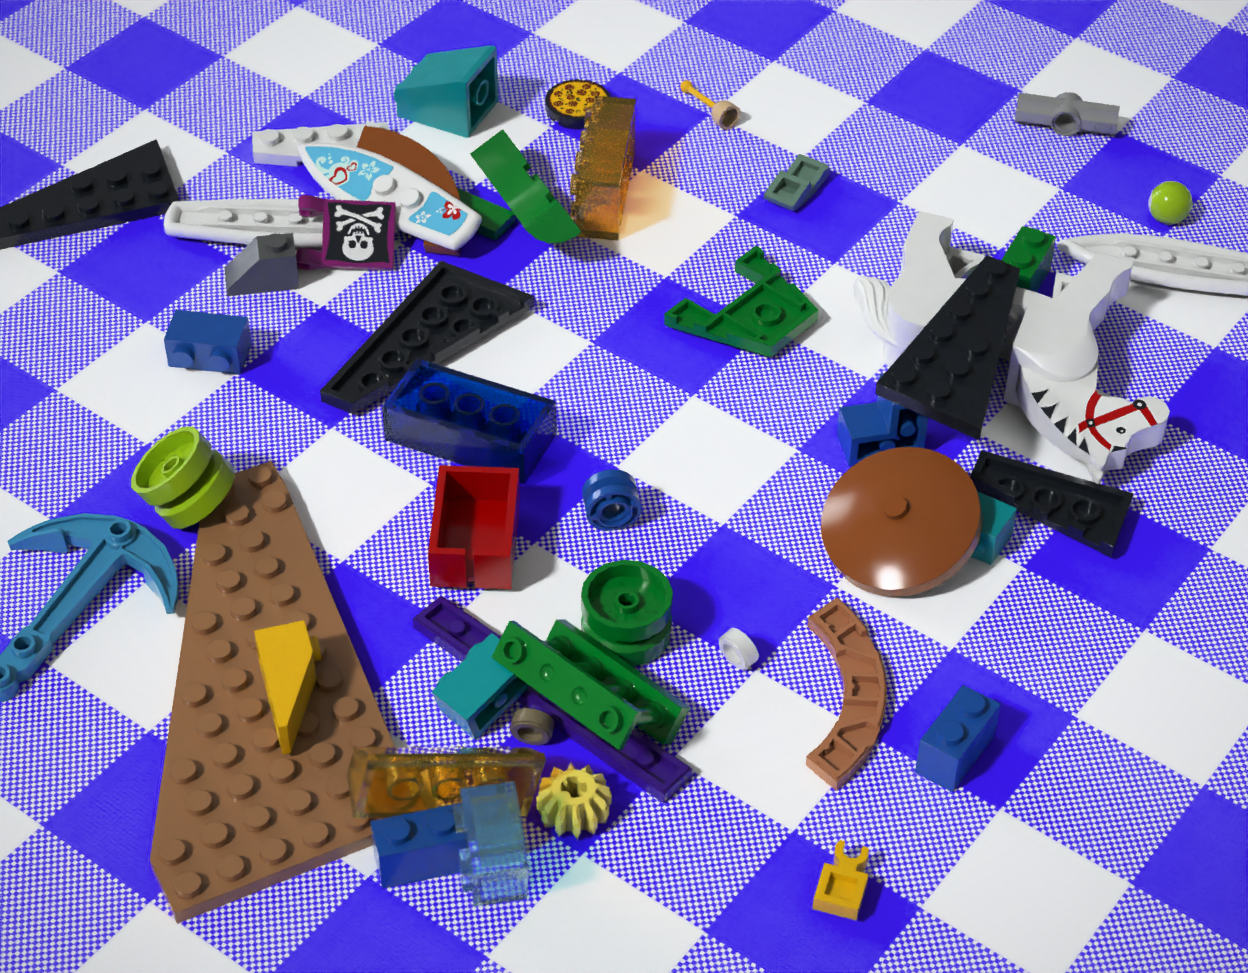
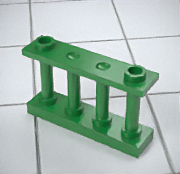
[491,619,691,750]

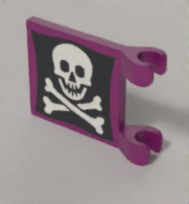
[296,195,396,271]

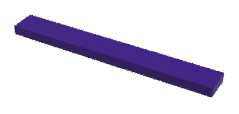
[413,595,693,804]

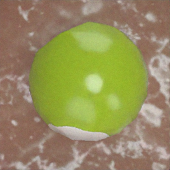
[1148,181,1193,225]

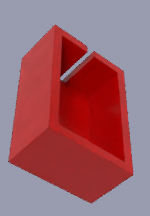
[428,465,520,589]

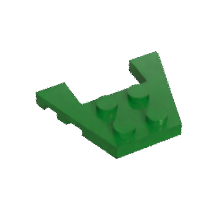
[664,246,818,357]

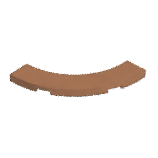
[806,597,887,791]

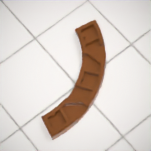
[357,126,461,256]

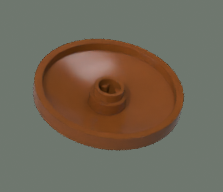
[821,447,983,597]

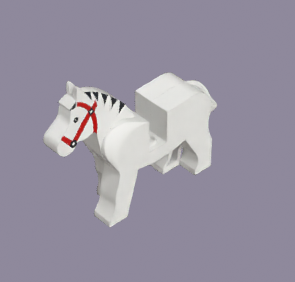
[853,211,1170,484]

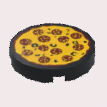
[545,79,611,129]

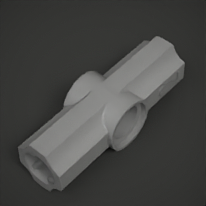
[1015,92,1120,136]

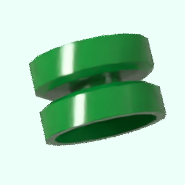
[581,560,673,667]

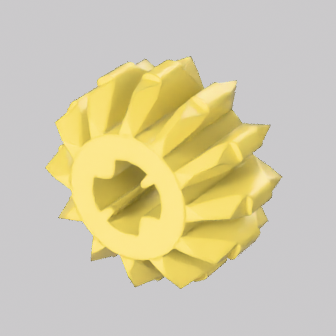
[536,762,612,839]

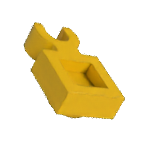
[812,840,869,921]

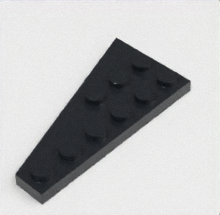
[0,139,180,250]
[875,255,1020,440]
[320,261,534,414]

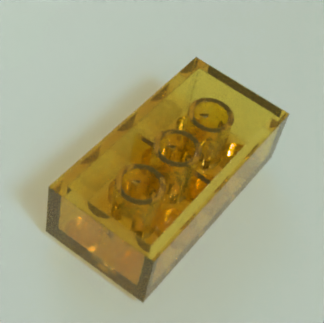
[570,95,636,241]

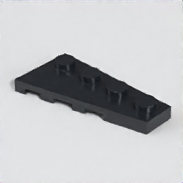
[970,450,1134,557]

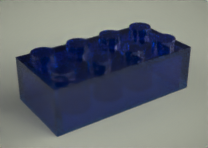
[382,359,557,484]

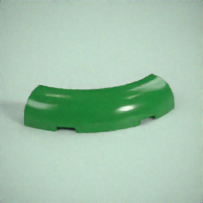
[470,129,582,244]

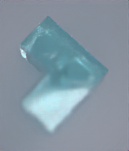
[452,781,529,907]

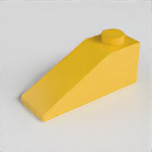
[254,620,322,755]

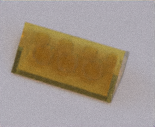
[347,746,546,818]

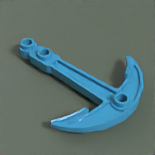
[0,513,179,702]

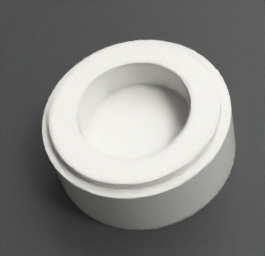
[719,628,759,670]

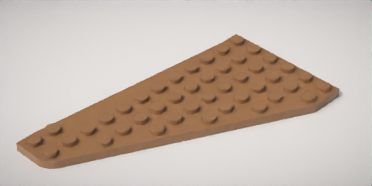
[150,461,426,924]

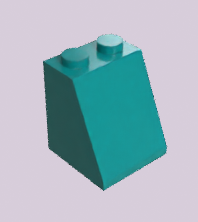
[393,45,499,138]

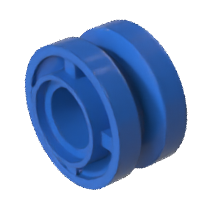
[582,469,642,531]

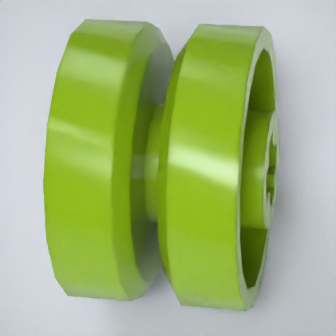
[131,426,235,529]

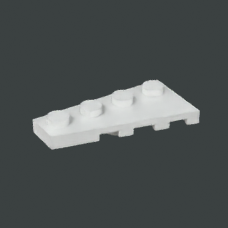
[252,122,388,167]

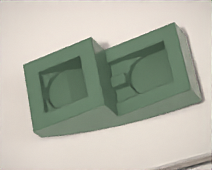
[763,153,830,211]

